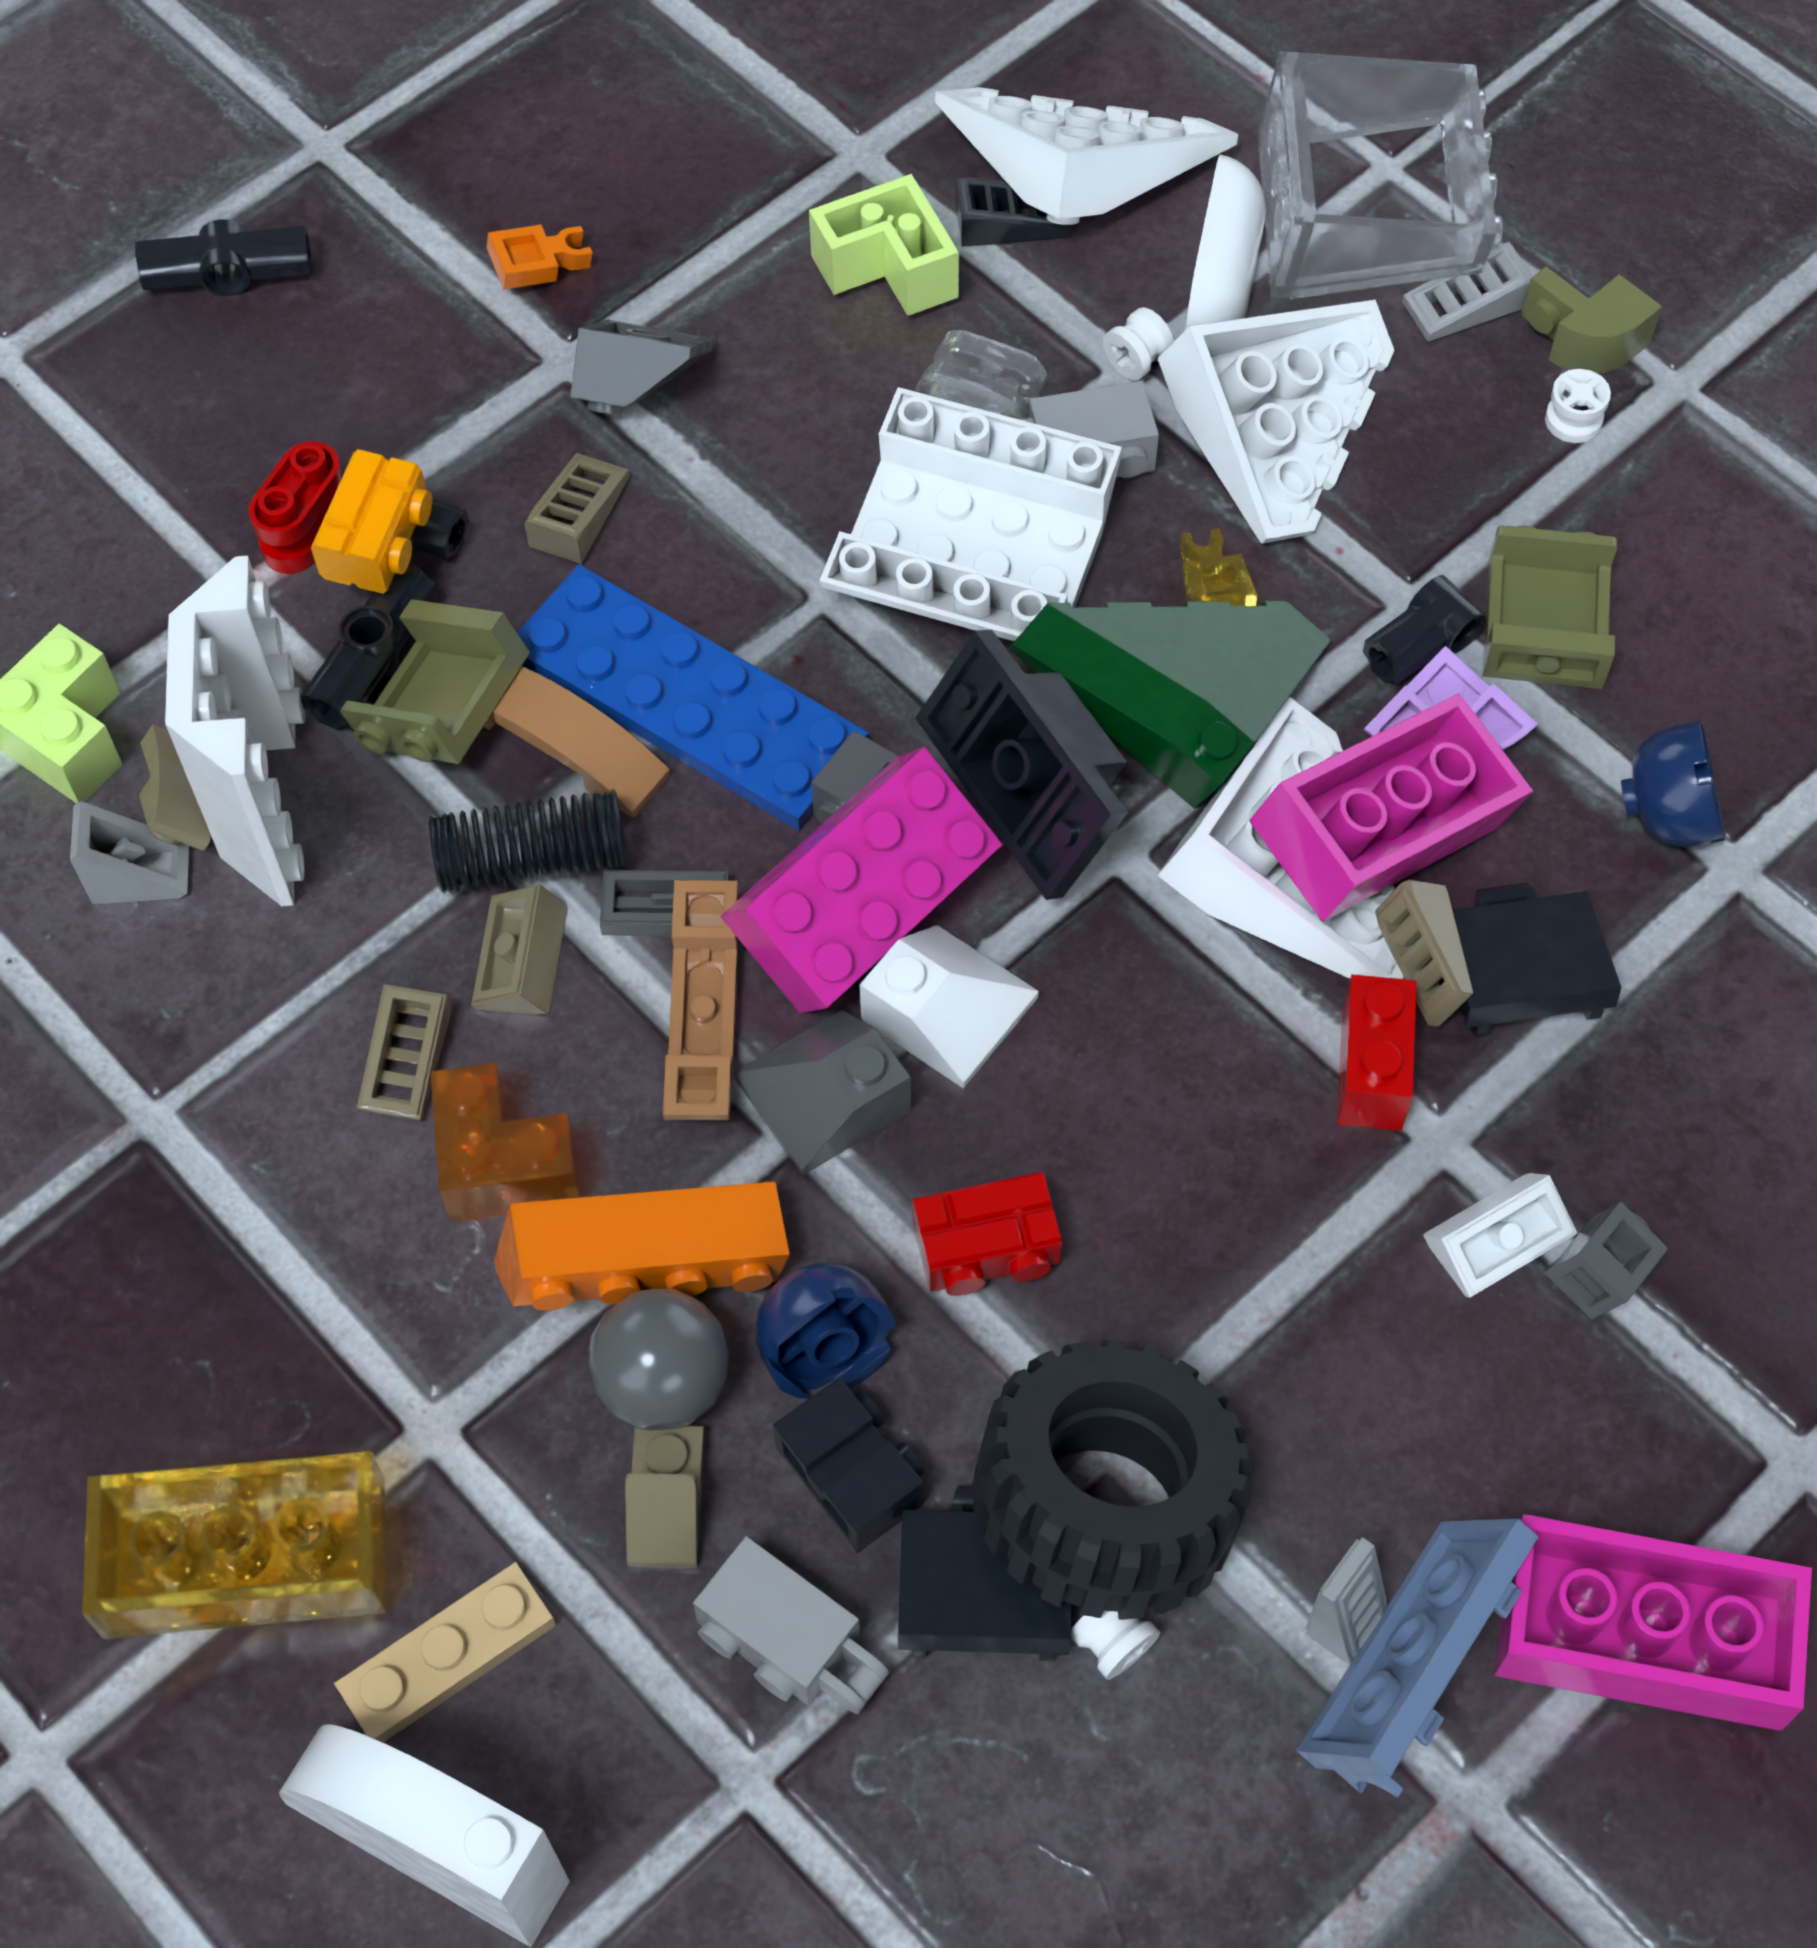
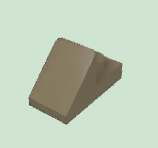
[625,1426,705,1568]

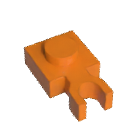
[486,224,593,290]

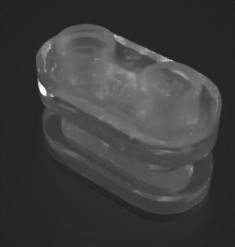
[915,330,1047,420]

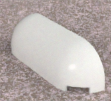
[1185,155,1266,330]

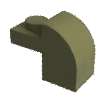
[1521,267,1662,374]

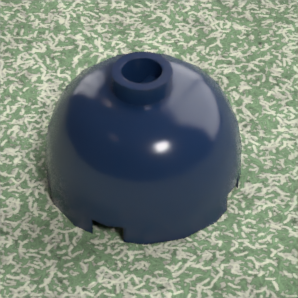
[1621,720,1725,847]
[756,1262,896,1398]

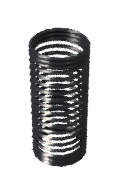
[429,788,627,894]

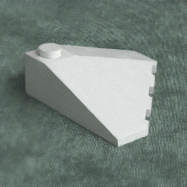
[935,87,1238,225]
[1157,300,1394,544]
[1157,696,1404,979]

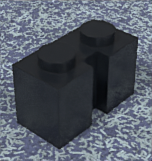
[773,1377,926,1553]

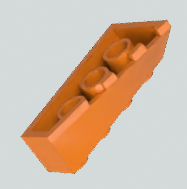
[494,1181,790,1311]

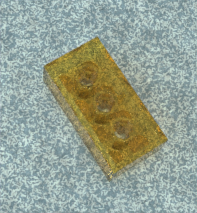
[82,1451,386,1639]

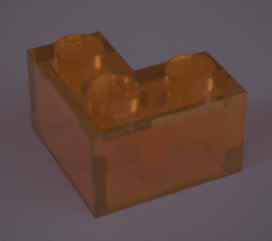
[430,1063,581,1223]

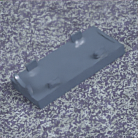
[1296,1518,1538,1798]

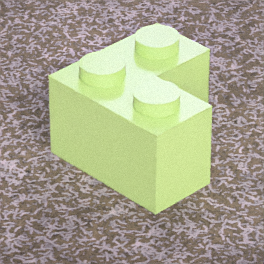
[809,174,959,316]
[0,623,123,803]

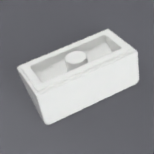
[1423,1173,1578,1298]

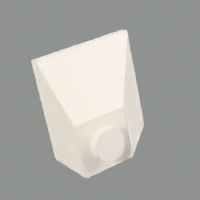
[860,925,1039,1089]

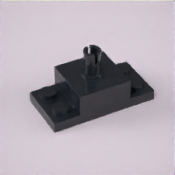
[915,630,1128,900]

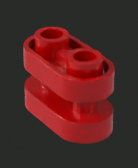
[248,441,343,574]

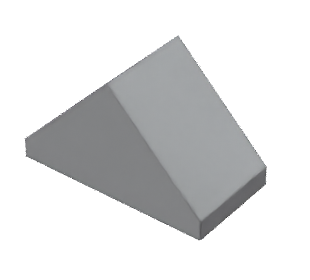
[70,801,189,904]

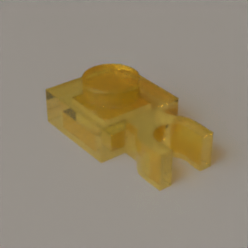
[1180,528,1257,606]

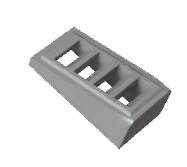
[1402,242,1533,342]
[1305,1537,1387,1663]

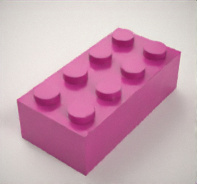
[1249,693,1533,922]
[720,747,1003,1013]
[1494,1514,1812,1731]

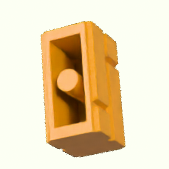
[311,449,433,594]

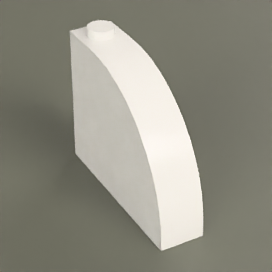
[279,1724,570,1947]

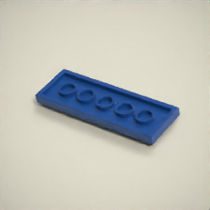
[517,564,869,831]

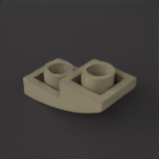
[138,724,211,851]

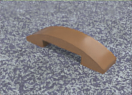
[483,666,670,819]
[663,880,738,1120]

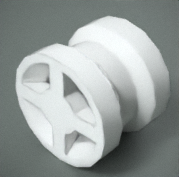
[1103,307,1174,381]
[1545,369,1611,443]
[1071,1611,1160,1680]

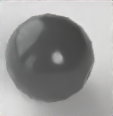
[588,1289,729,1430]

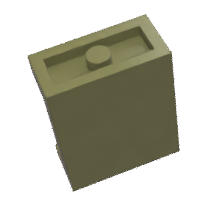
[1482,525,1617,689]
[340,599,530,764]

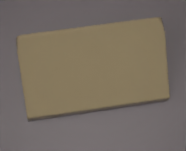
[471,884,567,1015]

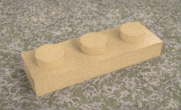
[334,1562,556,1743]

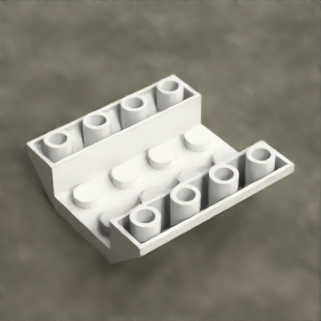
[819,387,1122,641]
[165,556,306,906]

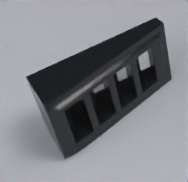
[955,178,1071,247]

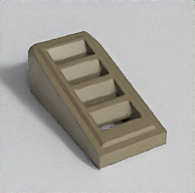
[524,453,630,564]
[1375,880,1473,1027]
[357,984,453,1122]

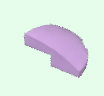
[1363,646,1538,750]

